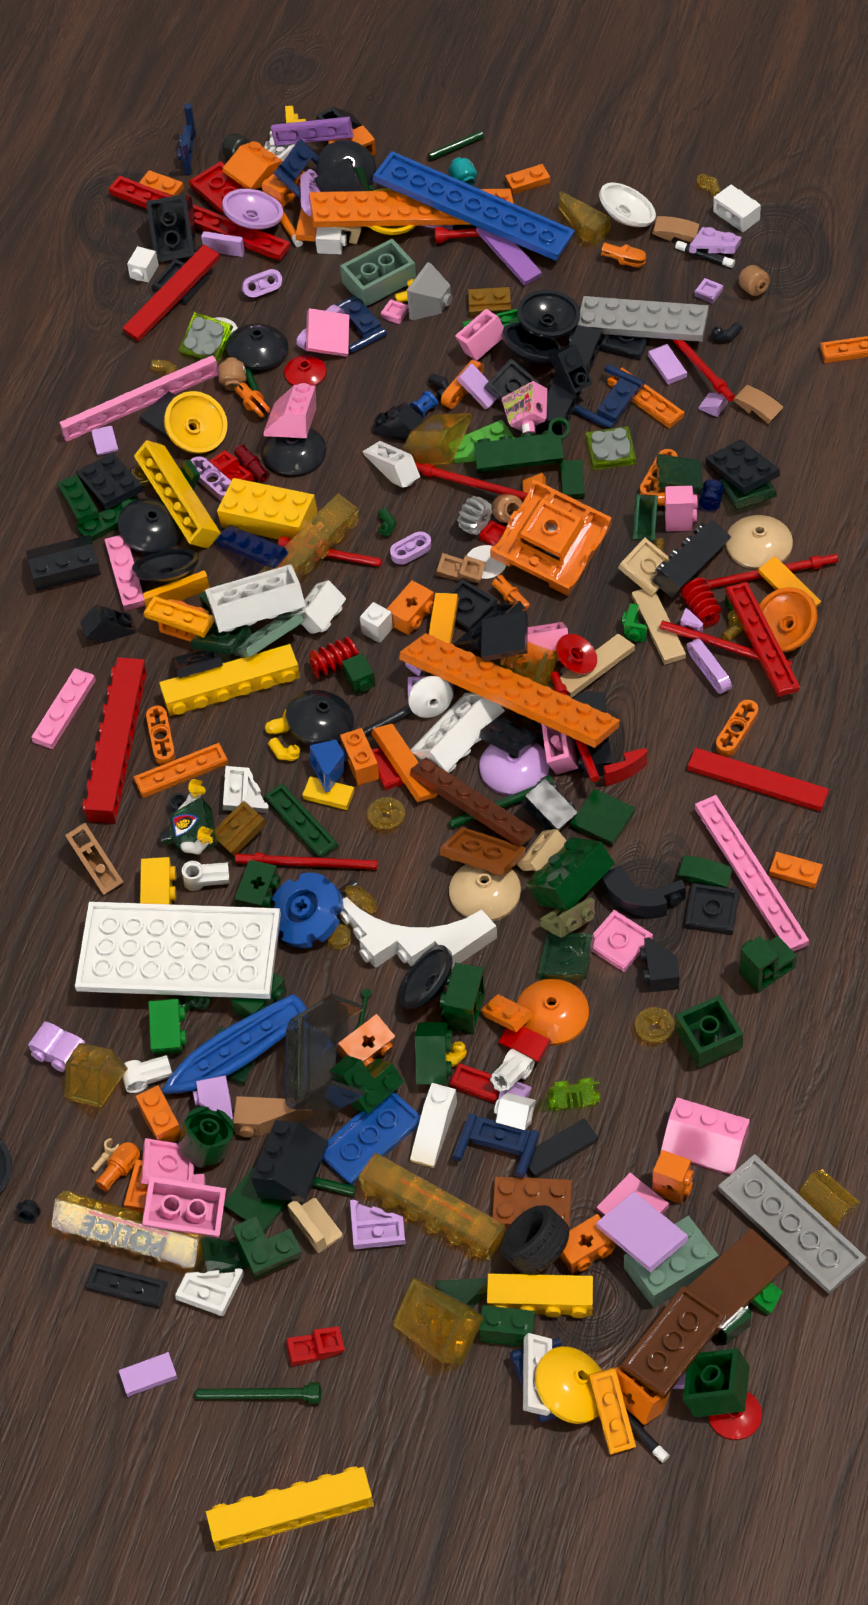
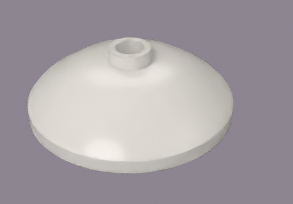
[599,183,656,227]

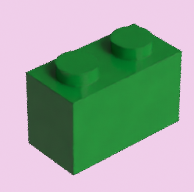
[149,999,187,1055]

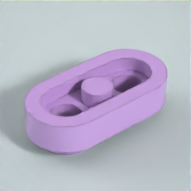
[241,269,282,298]
[390,532,431,564]

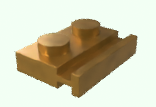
[468,287,511,317]
[211,800,267,857]

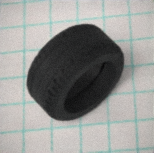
[501,1205,569,1275]

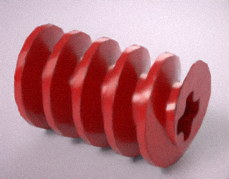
[681,578,721,628]
[309,637,359,679]

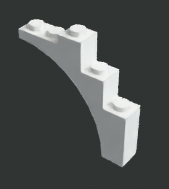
[339,897,497,969]

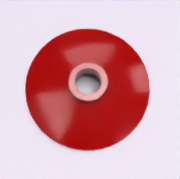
[284,355,327,386]
[556,634,597,675]
[708,1391,762,1440]

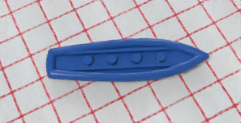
[162,994,309,1095]

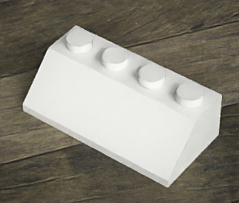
[205,564,306,632]
[411,692,504,773]

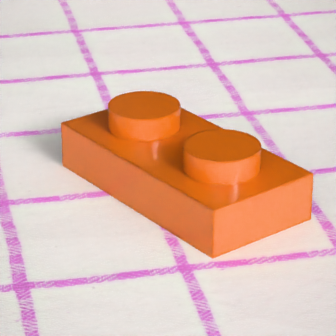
[505,164,550,194]
[139,170,184,196]
[769,852,823,889]
[481,994,533,1032]
[124,1159,148,1212]

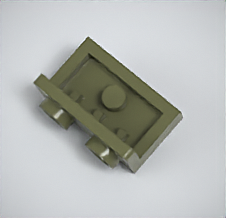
[540,897,595,938]

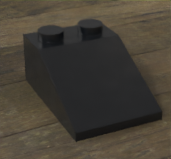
[146,194,196,262]

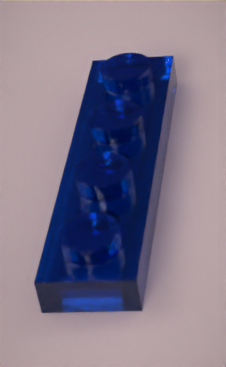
[216,525,289,569]

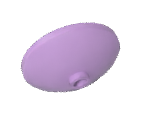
[222,189,283,229]
[479,743,549,796]

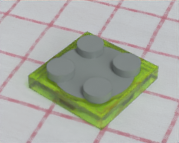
[179,312,233,365]
[586,426,636,470]

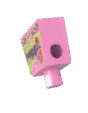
[502,381,547,435]

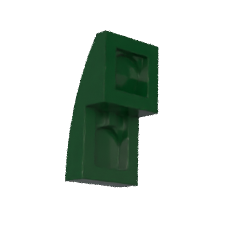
[677,855,732,888]

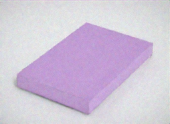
[596,1192,689,1273]

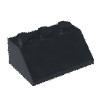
[26,535,101,591]
[251,1120,329,1202]

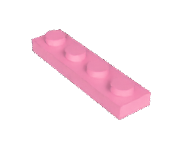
[104,535,145,611]
[31,668,96,749]

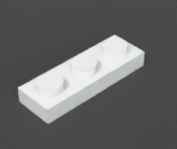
[523,1333,552,1416]

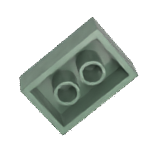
[340,239,416,307]
[624,1215,719,1308]

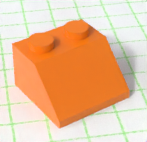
[222,141,282,190]

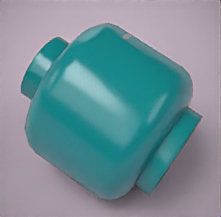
[448,157,477,185]

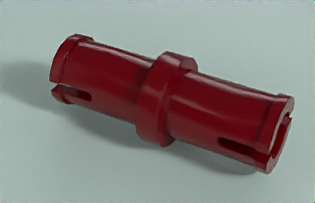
[234,444,270,483]

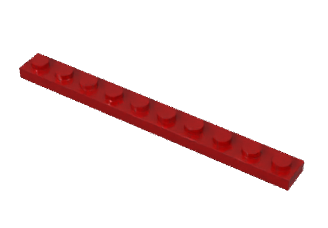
[109,175,291,261]

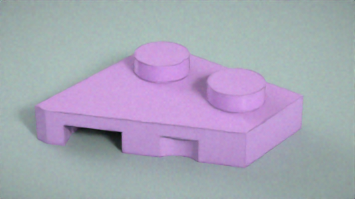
[689,227,741,254]
[350,1200,405,1249]

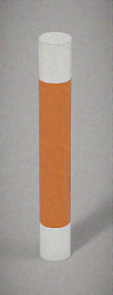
[281,211,303,247]

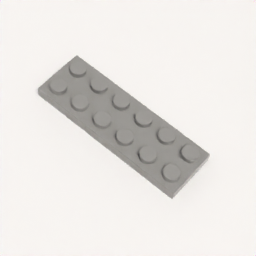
[578,296,709,342]
[718,1154,867,1295]

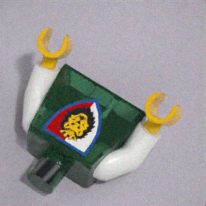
[160,779,218,855]

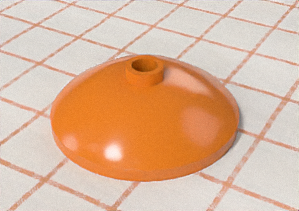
[759,587,817,653]
[517,979,589,1046]

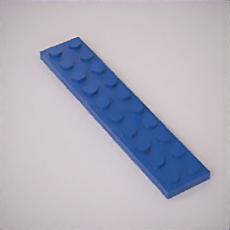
[373,151,575,261]

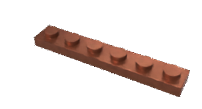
[410,758,535,847]

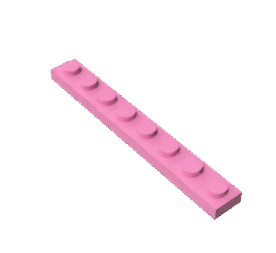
[60,355,218,442]
[695,795,809,952]

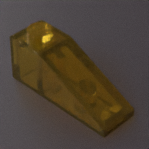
[558,191,610,246]

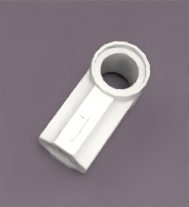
[182,861,230,891]
[490,1049,535,1092]
[120,1055,172,1093]

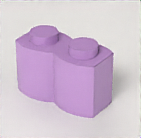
[28,1021,88,1073]

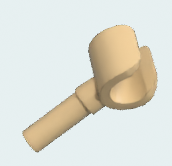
[91,1138,119,1172]

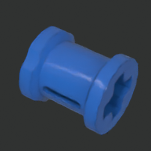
[409,391,438,418]

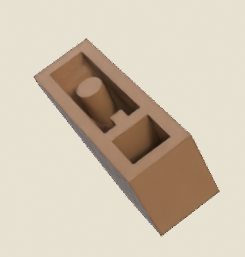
[65,823,124,895]
[233,1096,314,1138]

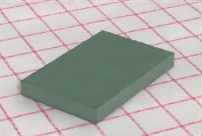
[231,613,304,657]

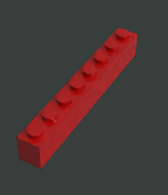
[83,658,147,824]

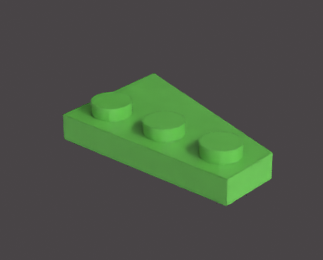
[445,420,515,464]

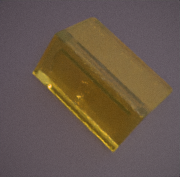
[797,1170,861,1228]

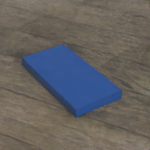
[322,1092,421,1185]

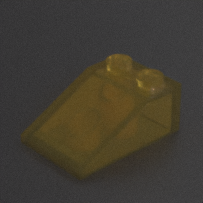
[403,413,472,465]
[393,1278,483,1365]

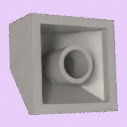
[407,262,453,320]

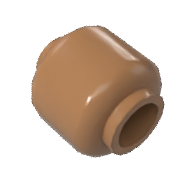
[739,265,770,296]
[218,358,246,391]
[492,494,522,523]

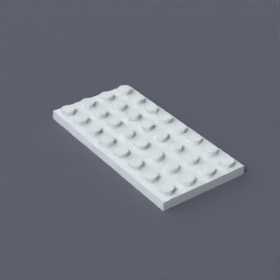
[75,902,281,999]

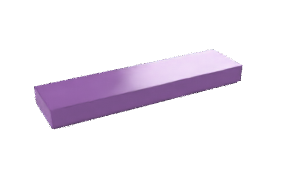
[271,117,354,146]
[476,227,542,286]

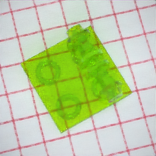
[548,1078,600,1110]

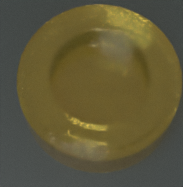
[131,465,150,486]
[327,924,351,949]

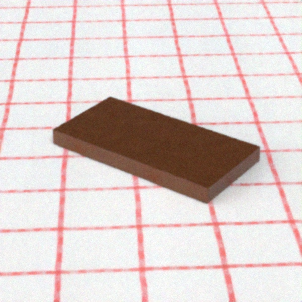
[687,1228,790,1335]
[620,1285,727,1399]

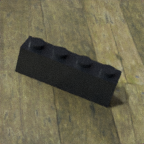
[652,519,731,598]

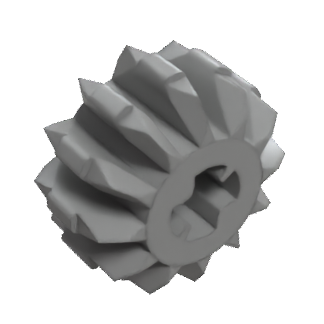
[458,496,493,535]

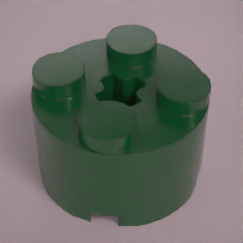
[178,1106,234,1168]

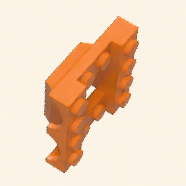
[490,479,612,596]

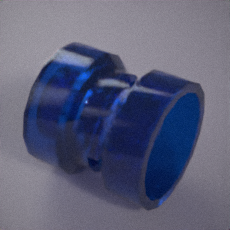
[699,479,725,511]

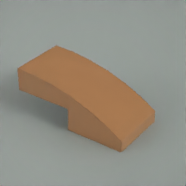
[652,216,699,243]
[734,385,783,424]
[435,553,486,583]

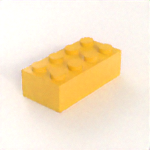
[217,478,318,544]

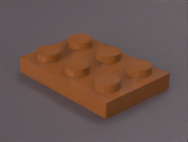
[440,827,526,876]
[492,1176,572,1231]

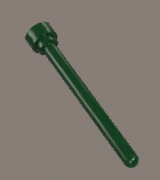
[449,775,555,828]
[194,1382,321,1404]

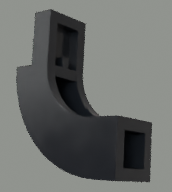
[600,866,686,919]

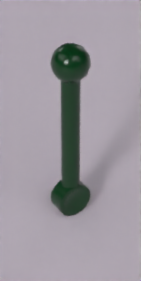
[355,989,372,1030]

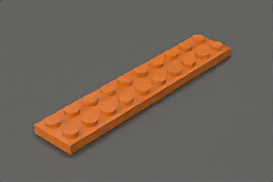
[309,189,514,228]
[399,633,620,748]

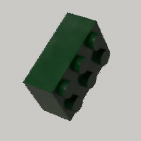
[526,837,615,911]

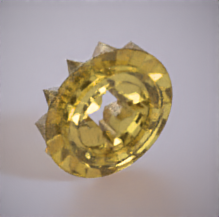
[367,797,405,831]
[345,885,379,913]
[635,1007,675,1045]

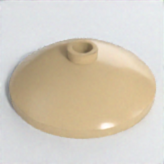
[726,515,793,570]
[449,864,521,922]

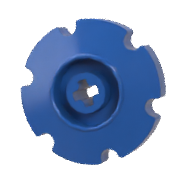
[272,873,344,948]

